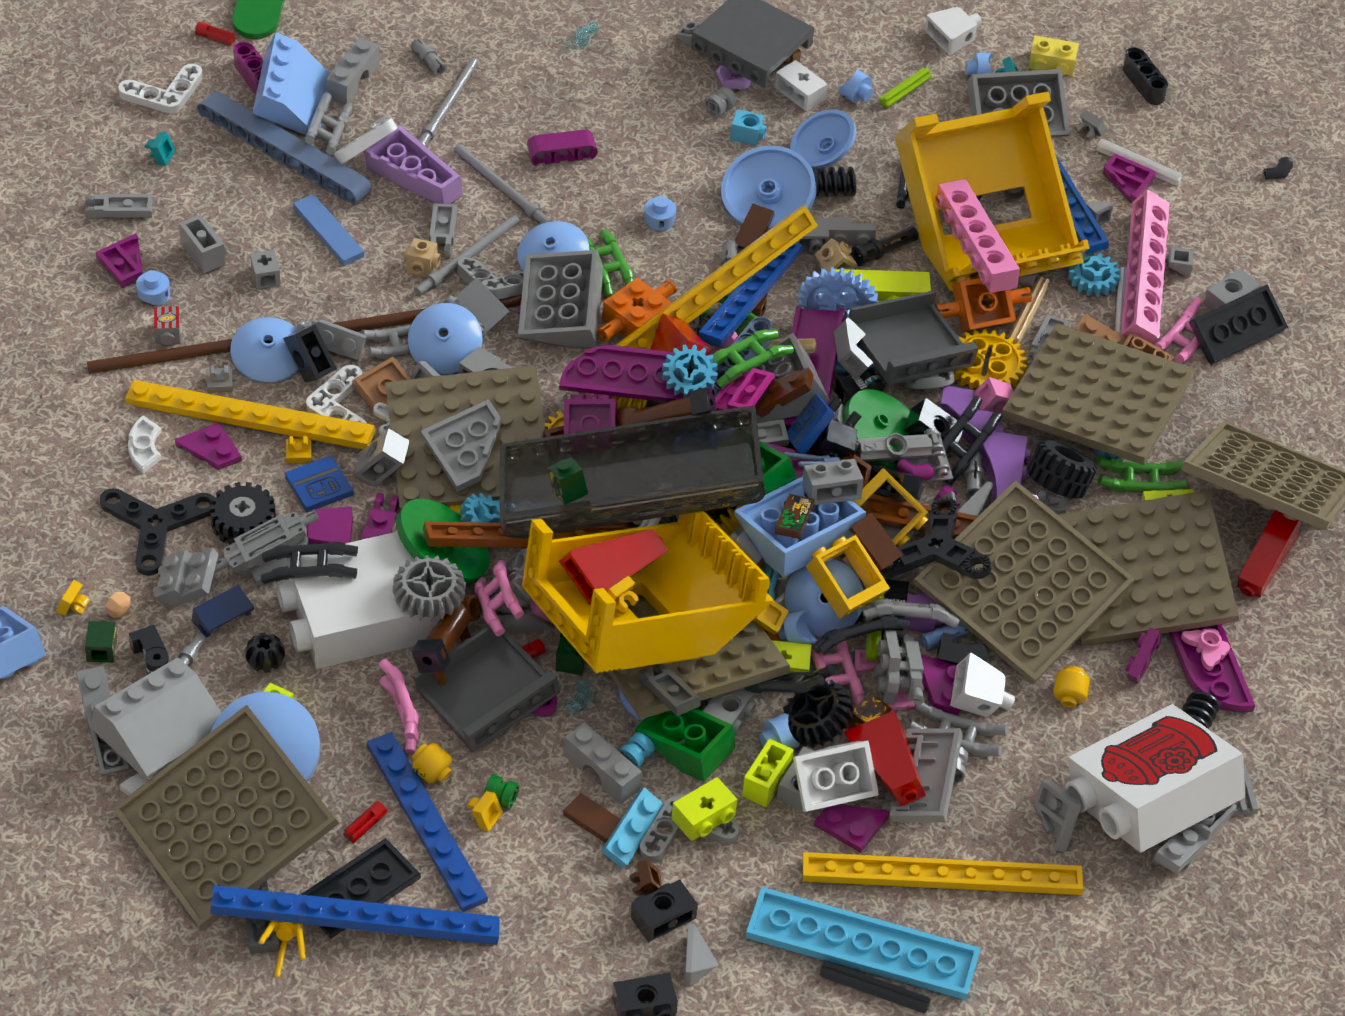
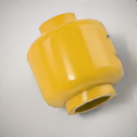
[1053,666,1090,708]
[411,743,452,784]

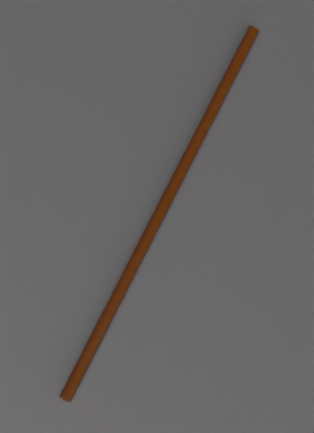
[87,294,522,374]

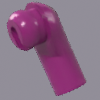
[896,458,934,482]

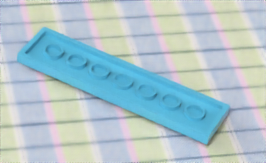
[745,887,981,1000]

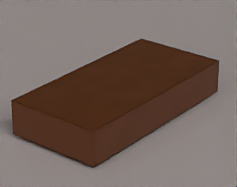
[734,203,775,250]
[849,513,902,571]
[563,793,621,843]

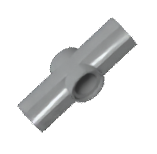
[855,433,933,463]

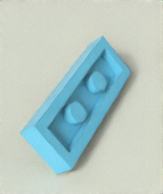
[601,788,664,868]

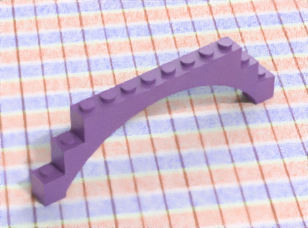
[904,386,1031,633]

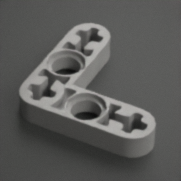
[457,257,524,300]
[639,796,740,863]

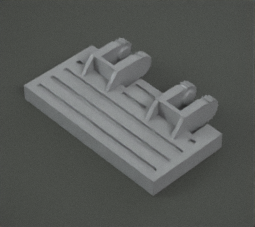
[882,728,962,823]

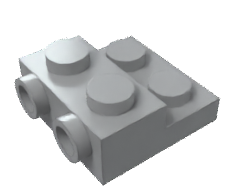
[153,548,219,609]

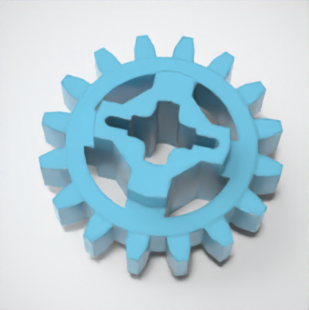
[1068,253,1121,297]
[662,344,718,398]
[459,493,513,523]

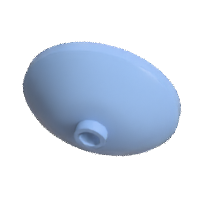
[790,109,856,169]
[518,221,590,271]
[408,303,483,375]
[231,317,299,383]
[784,559,863,637]

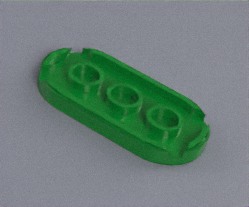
[232,0,284,39]

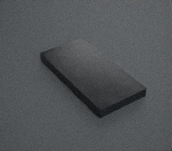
[1188,284,1289,365]
[300,838,421,939]

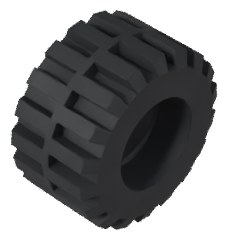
[1026,440,1097,499]

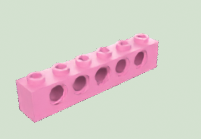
[935,179,1020,293]

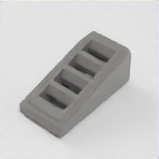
[958,481,993,516]

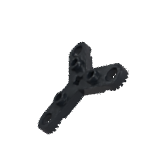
[100,488,214,576]
[877,496,992,579]

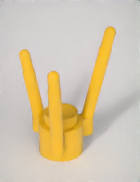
[259,920,306,978]

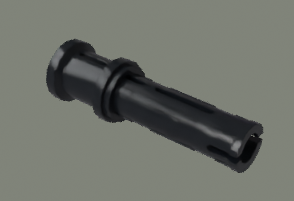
[851,226,919,267]

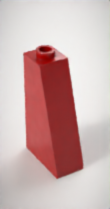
[650,313,710,364]
[1237,510,1302,598]
[559,529,668,605]
[844,711,926,806]

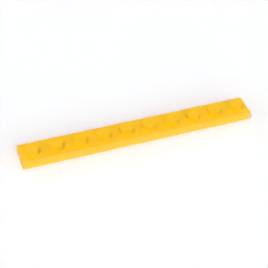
[616,206,818,349]
[125,380,375,450]
[802,852,1084,895]

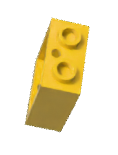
[852,468,928,547]
[806,535,890,620]

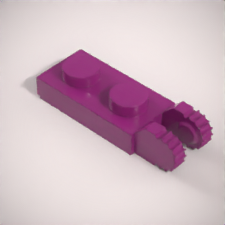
[360,493,399,540]

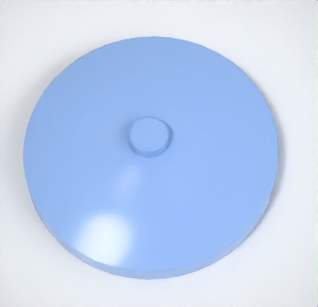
[721,146,816,231]
[211,692,321,782]

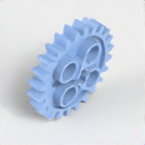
[798,267,878,317]

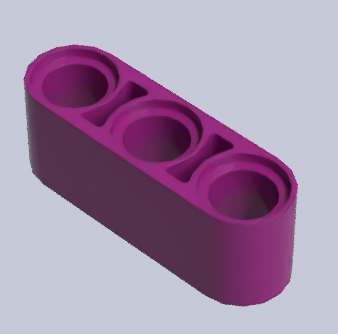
[233,42,264,95]
[527,130,598,166]

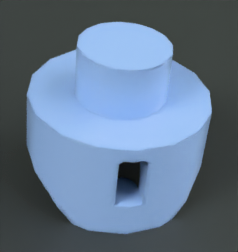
[965,53,993,76]
[839,69,874,104]
[644,196,676,231]
[136,270,170,306]
[778,609,816,645]
[759,713,800,749]

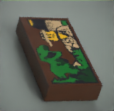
[775,494,815,539]

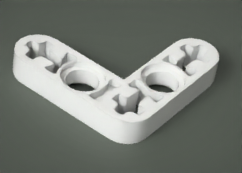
[118,64,203,114]
[334,115,398,164]
[306,365,367,424]

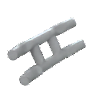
[305,92,353,156]
[360,324,448,360]
[861,599,960,629]
[906,702,1009,757]

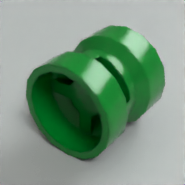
[483,774,520,809]

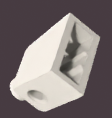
[924,7,982,55]
[950,653,1015,717]

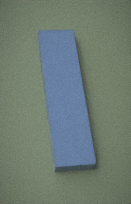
[293,194,365,266]

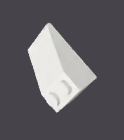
[793,741,879,812]

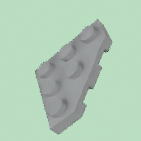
[421,399,501,492]

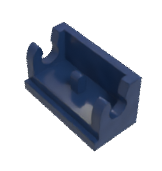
[191,585,254,638]

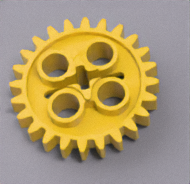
[953,329,1027,390]

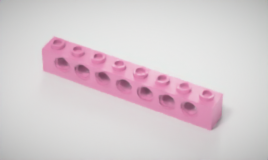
[1121,189,1169,344]

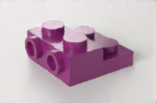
[564,395,617,451]

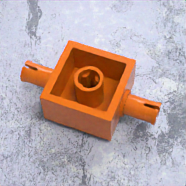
[597,277,677,342]
[935,278,1032,333]

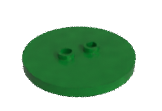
[843,390,910,469]
[396,499,490,585]

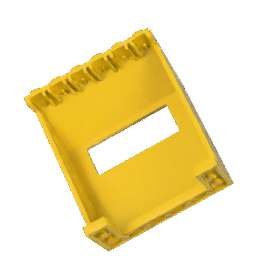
[895,91,1090,291]
[522,498,774,674]

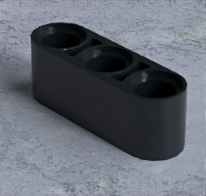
[1122,47,1168,105]

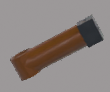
[616,387,718,442]
[411,595,481,686]

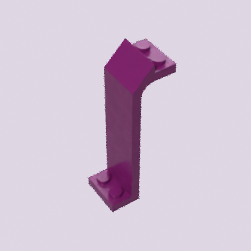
[766,306,847,441]

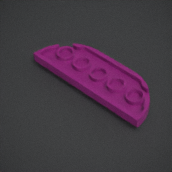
[559,345,712,402]
[1169,624,1255,712]

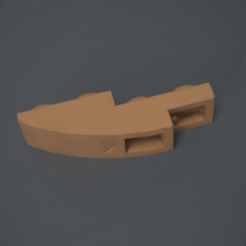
[1075,313,1173,361]

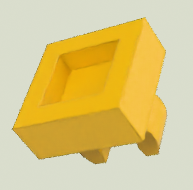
[286,436,312,463]
[607,575,639,613]
[55,580,90,616]
[752,601,789,635]
[466,791,503,832]

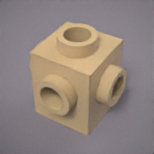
[404,238,441,277]
[815,238,857,272]

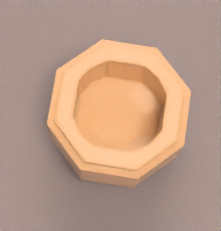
[105,591,131,618]

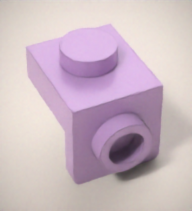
[716,65,752,90]

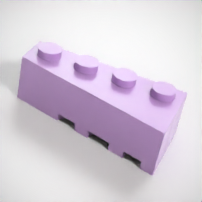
[363,125,463,204]

